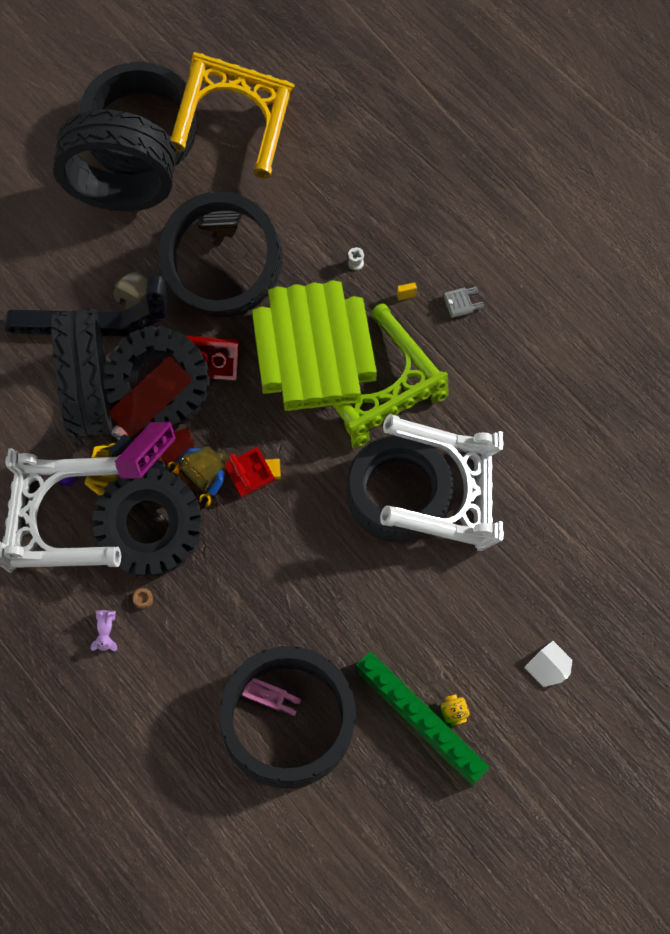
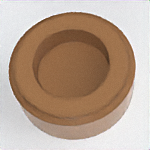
[133,588,153,609]

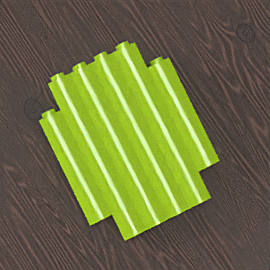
[252,280,377,411]

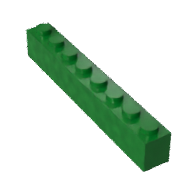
[355,651,490,786]

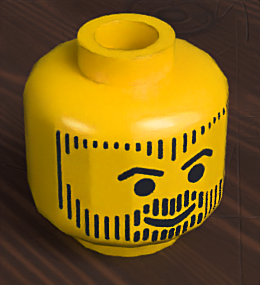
[440,694,470,726]

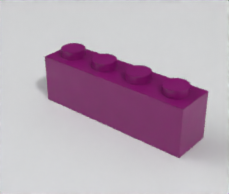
[115,422,176,479]

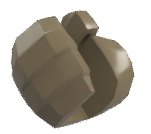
[113,272,147,310]

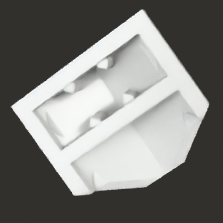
[524,641,572,687]

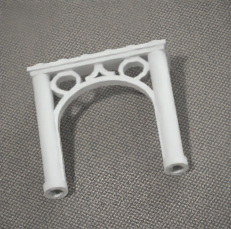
[380,414,504,552]
[0,448,121,573]

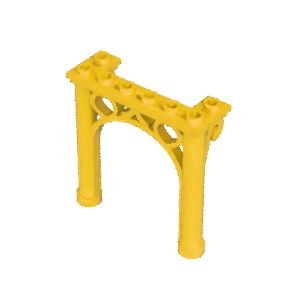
[170,52,295,179]

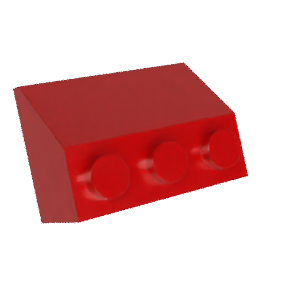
[186,336,240,380]

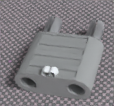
[443,287,484,318]

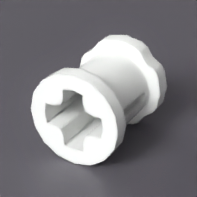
[348,247,364,271]

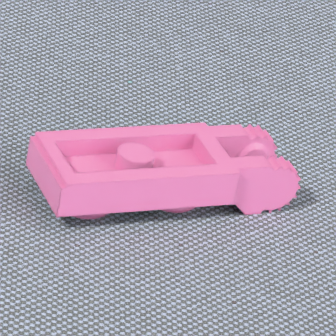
[241,678,301,716]

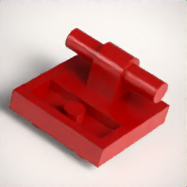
[224,447,276,498]

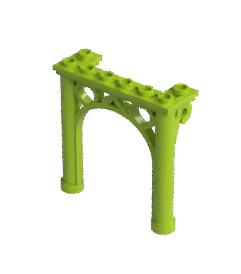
[333,304,449,449]

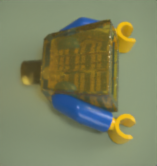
[167,447,227,507]

